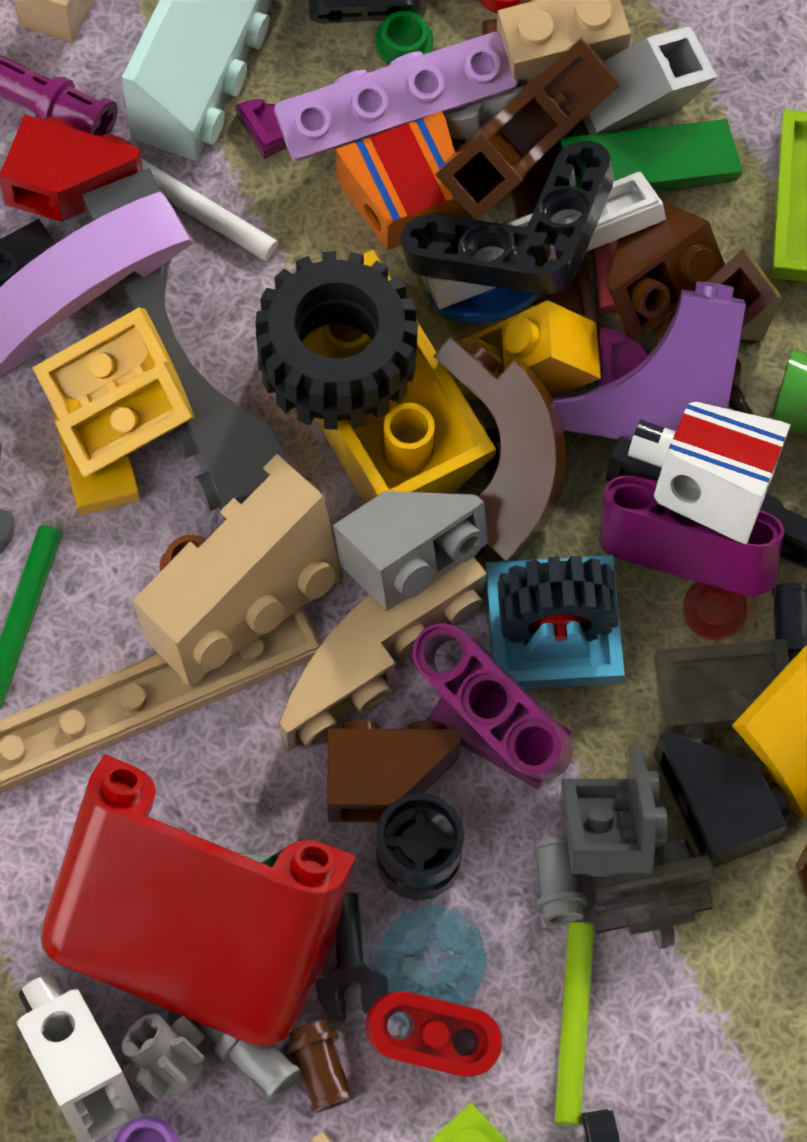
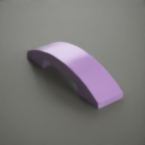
[0,191,194,378]

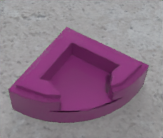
[235,99,287,159]
[597,327,649,388]

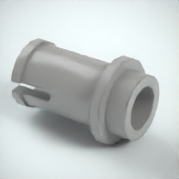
[533,837,588,926]

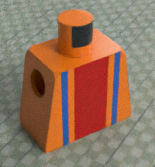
[336,111,465,250]

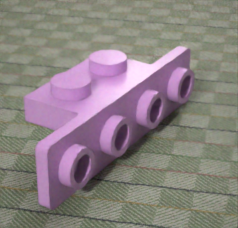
[274,32,517,162]

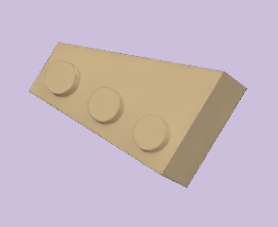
[132,454,343,685]

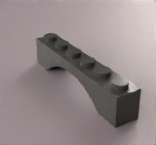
[77,168,291,520]

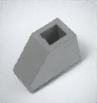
[583,25,717,135]
[333,491,488,611]

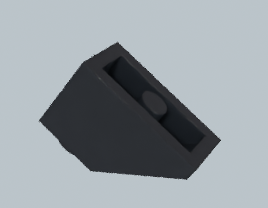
[654,731,789,871]

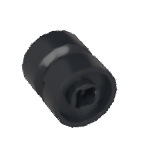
[376,793,465,901]

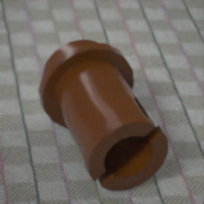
[286,1020,355,1113]

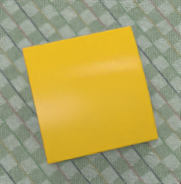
[32,307,195,478]
[732,645,807,819]

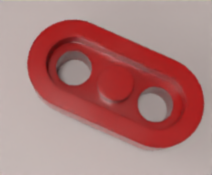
[365,991,502,1077]

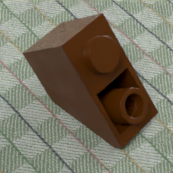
[608,202,725,339]
[327,720,460,822]

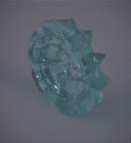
[380,903,487,1005]

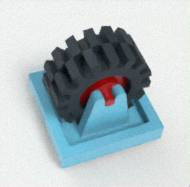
[485,555,625,691]

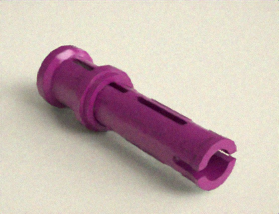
[0,55,118,137]

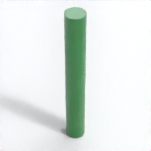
[0,525,62,709]

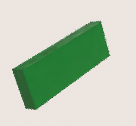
[555,119,743,191]

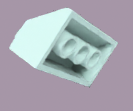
[122,0,283,161]

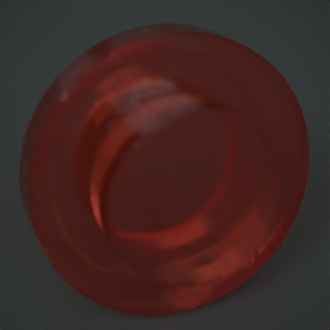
[682,582,747,640]

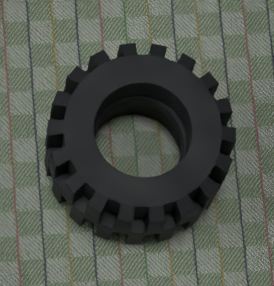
[255,251,418,430]

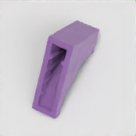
[550,282,746,441]

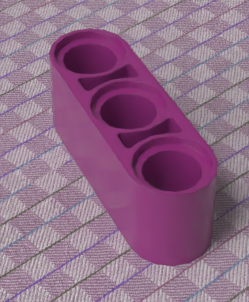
[599,475,784,596]
[412,623,573,780]

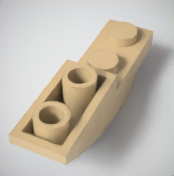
[280,557,487,752]

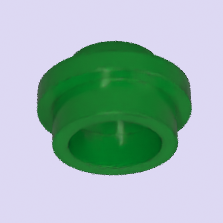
[375,11,434,65]

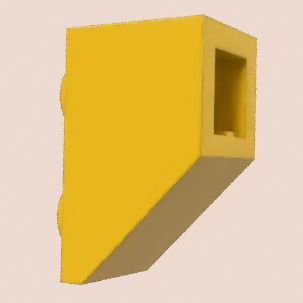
[458,300,601,400]

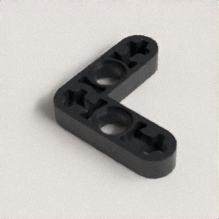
[400,141,614,294]

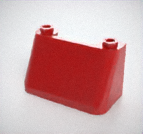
[41,754,356,1046]

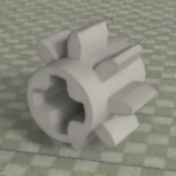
[122,1010,205,1100]

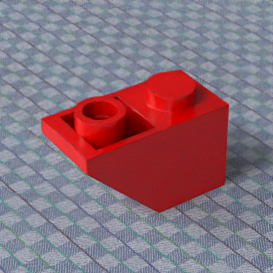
[0,114,143,222]

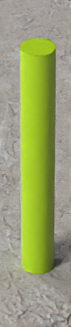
[554,922,595,1127]

